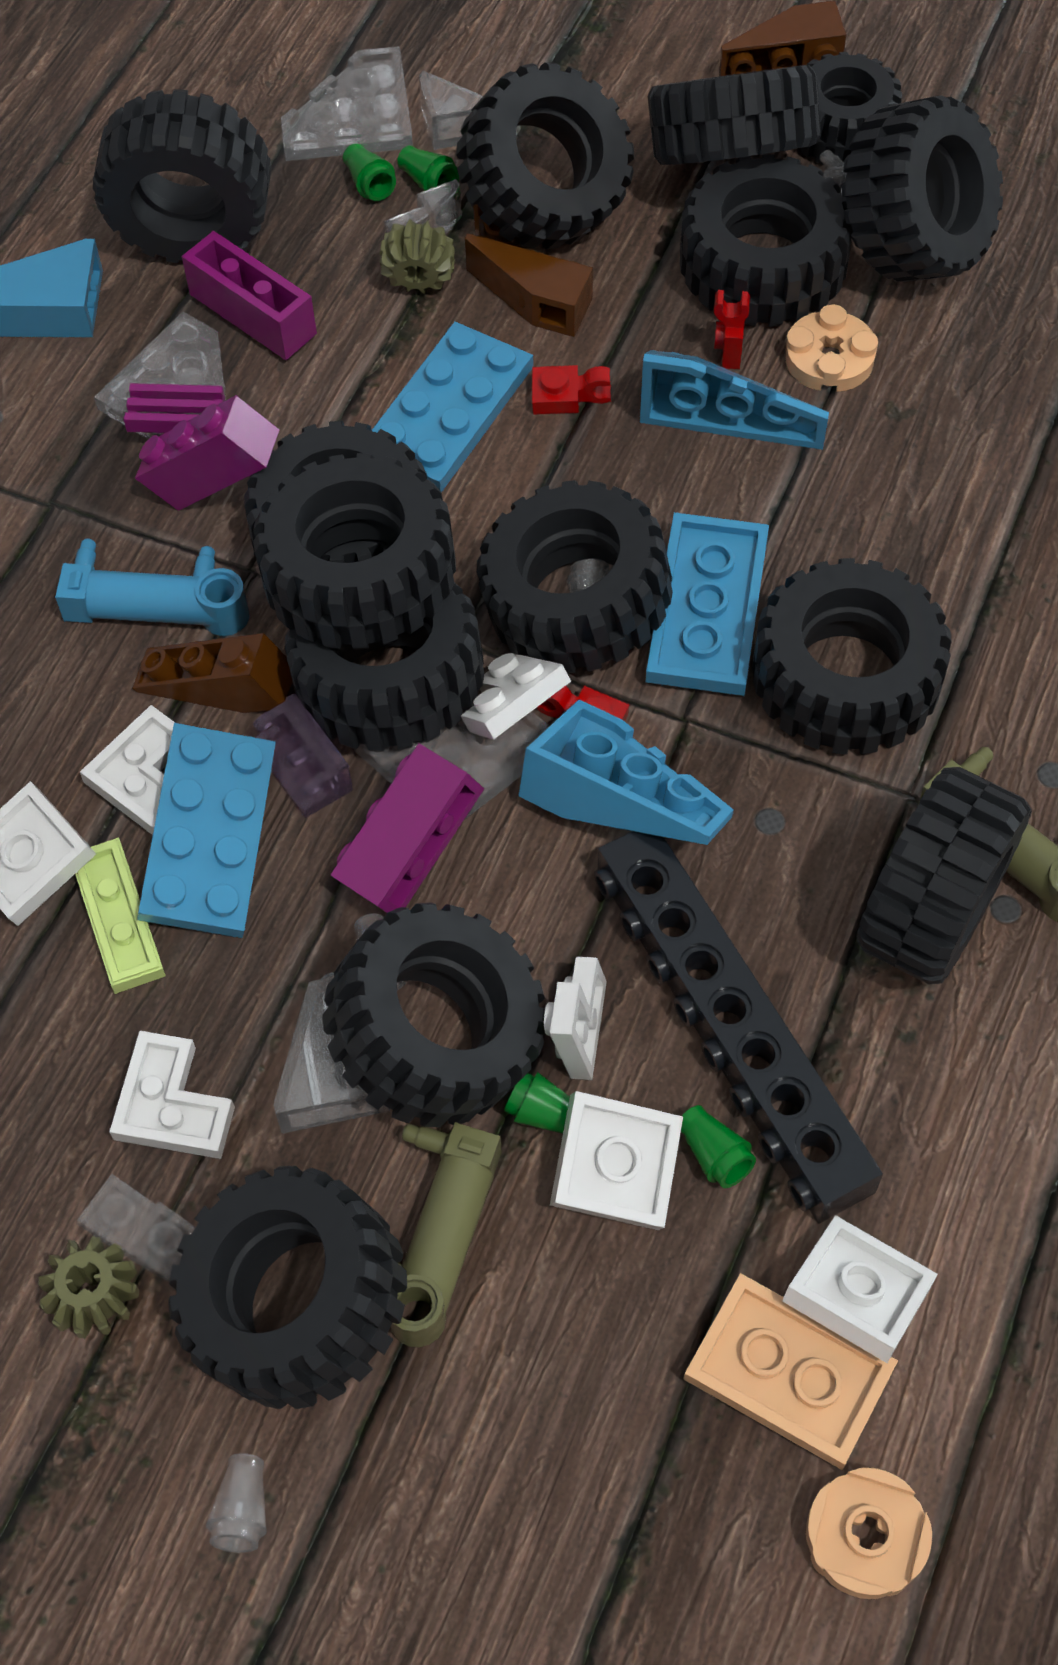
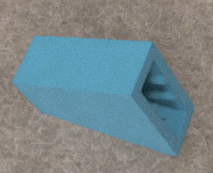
[0,239,103,337]

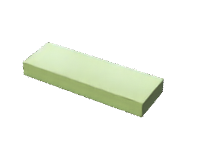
[75,838,166,994]

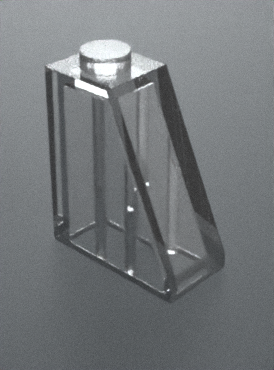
[274,972,390,1134]

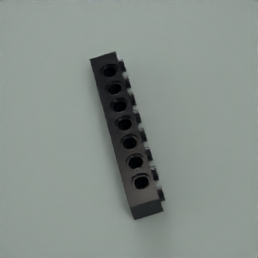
[594,831,883,1224]

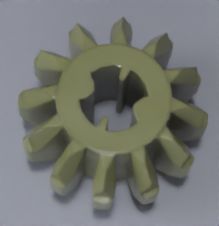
[380,219,455,294]
[38,1236,139,1339]

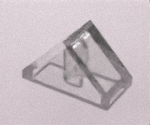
[419,71,483,150]

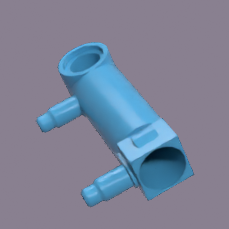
[55,538,249,636]

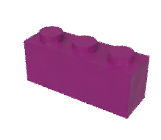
[182,231,317,360]
[135,395,279,511]
[331,743,485,913]

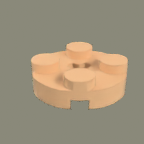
[785,304,878,392]
[806,1468,932,1599]

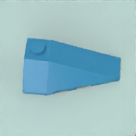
[640,350,829,450]
[519,700,734,845]

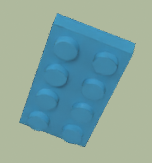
[372,322,533,493]
[646,512,769,696]
[137,723,276,938]

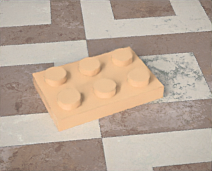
[684,1273,898,1470]

